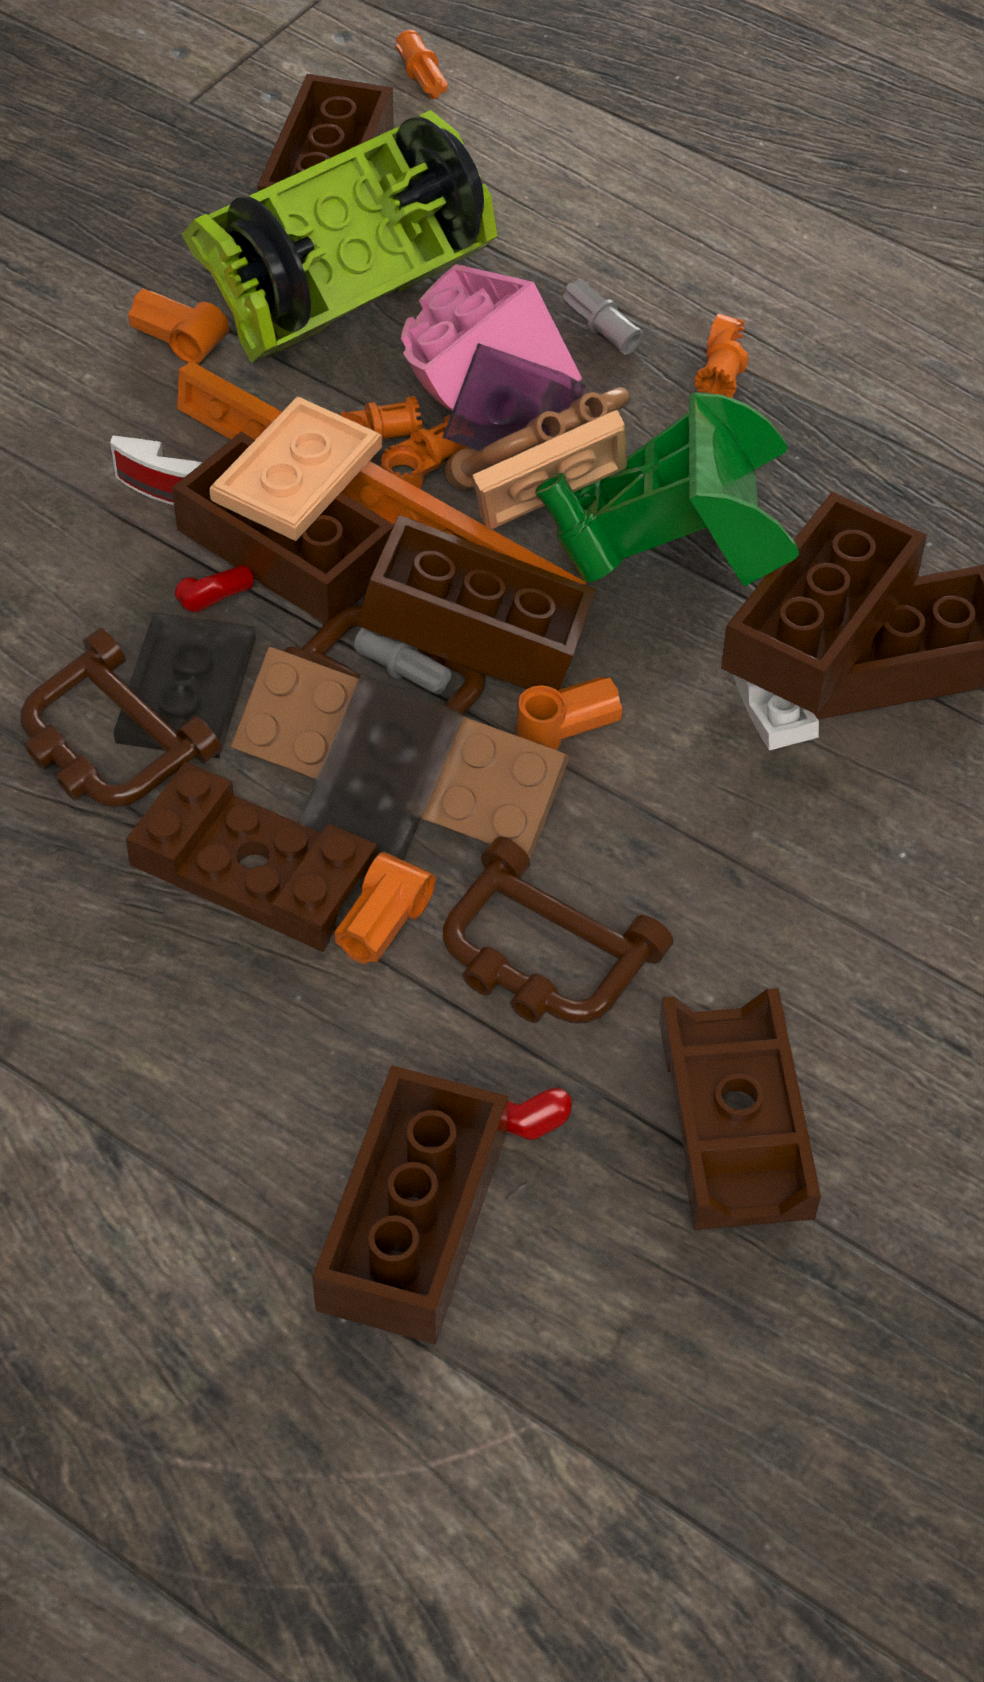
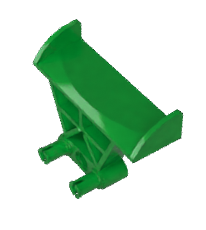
[535,392,799,587]

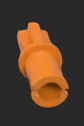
[395,30,448,99]

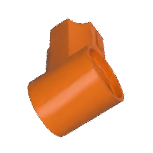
[128,288,230,364]
[514,676,623,750]
[334,852,436,965]

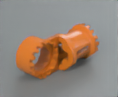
[694,313,749,398]
[336,396,423,441]
[381,413,476,489]

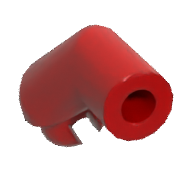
[175,565,254,613]
[507,1087,572,1140]

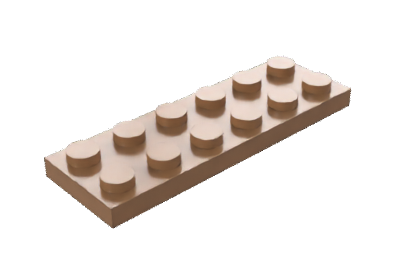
[231,646,570,860]

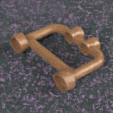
[445,387,630,491]

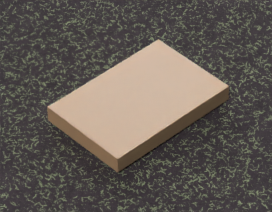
[210,396,382,541]
[472,410,627,530]

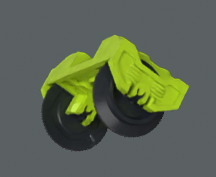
[181,110,498,363]

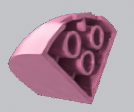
[401,264,582,427]

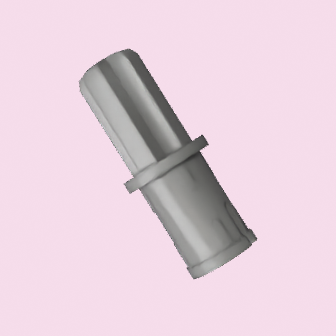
[563,279,644,355]
[354,628,452,694]

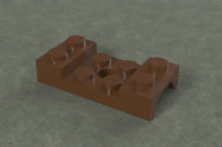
[126,761,378,952]
[659,988,821,1230]

